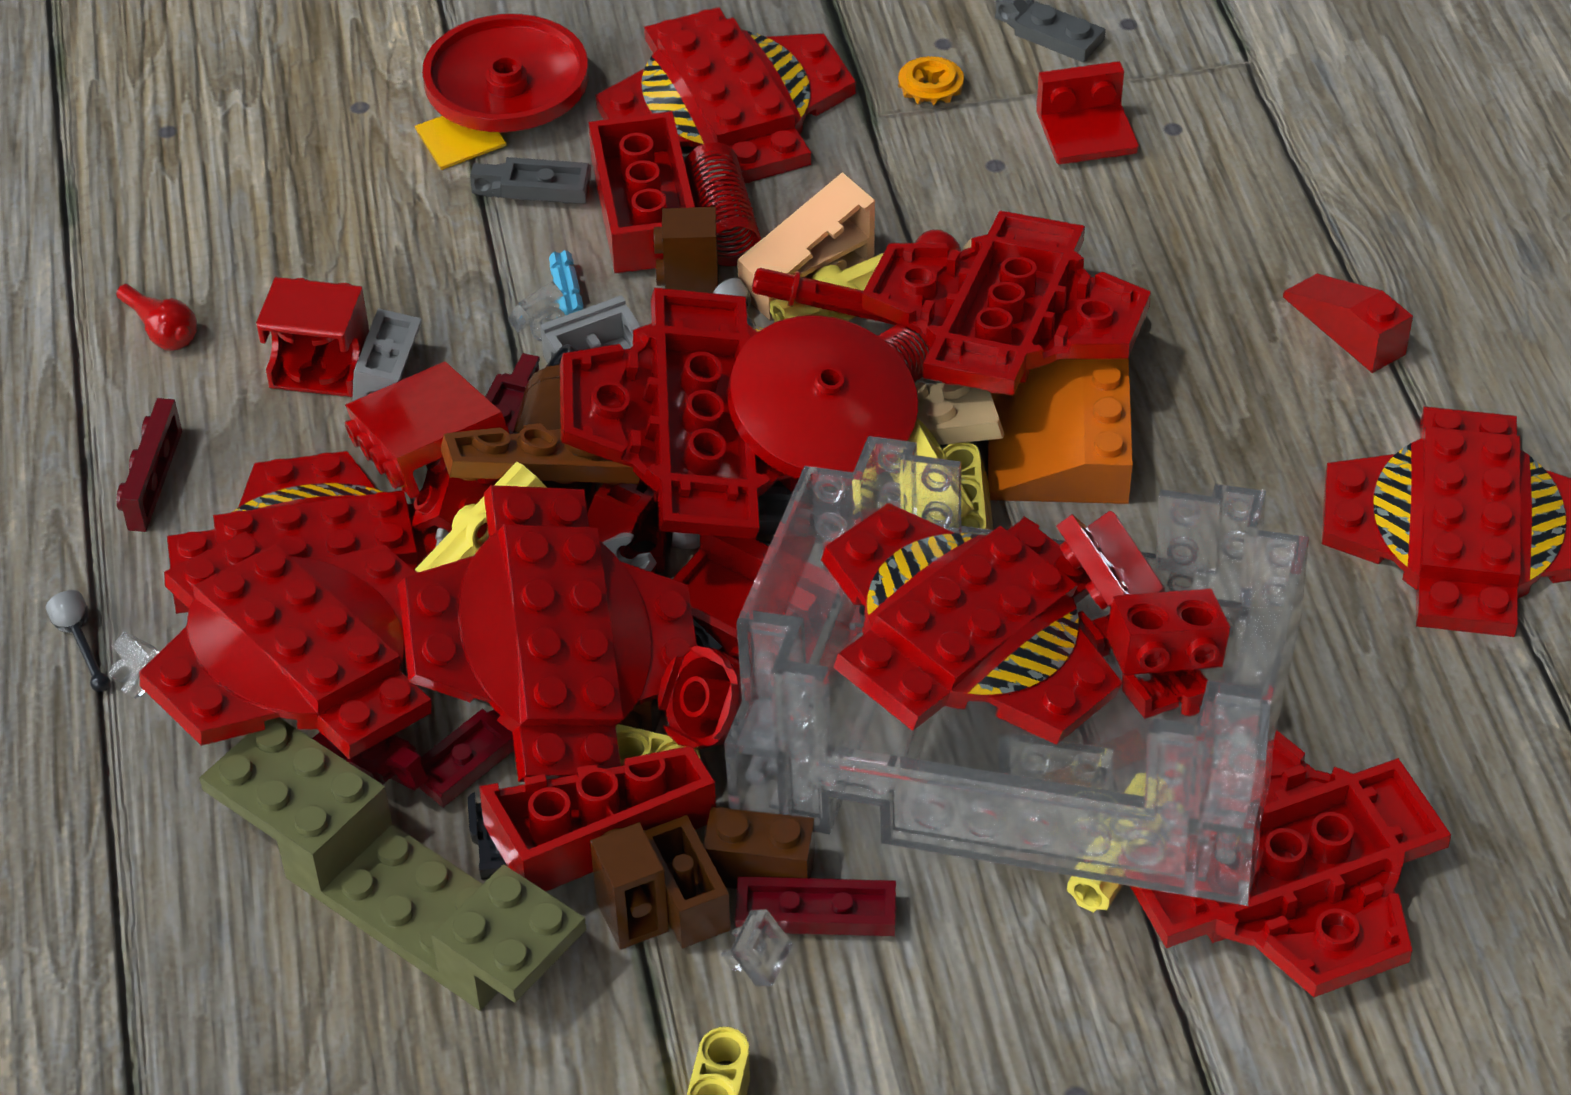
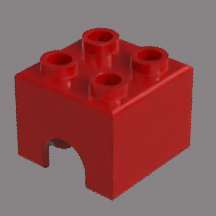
[256,277,369,397]

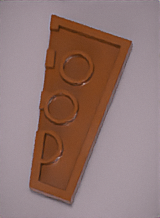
[441,423,640,485]

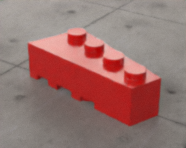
[479,746,716,892]

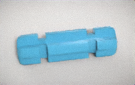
[549,250,584,317]

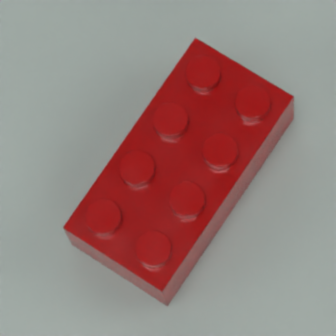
[588,111,695,274]

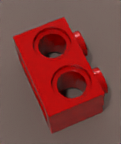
[1106,588,1230,675]

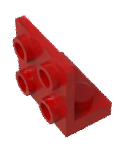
[1036,61,1138,164]

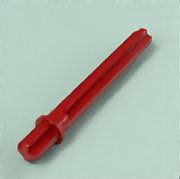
[752,268,897,325]

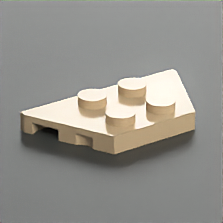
[915,382,1005,445]

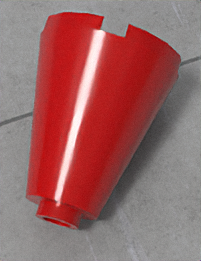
[658,646,796,749]

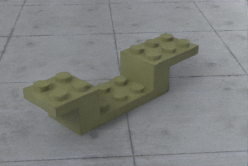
[199,717,586,1011]

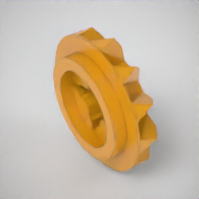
[898,56,964,106]

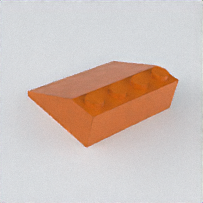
[988,358,1133,504]

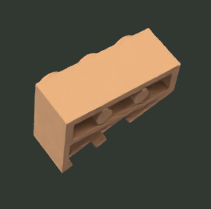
[737,172,875,320]

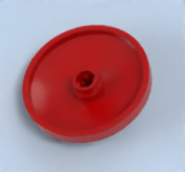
[422,14,589,132]
[728,315,918,484]

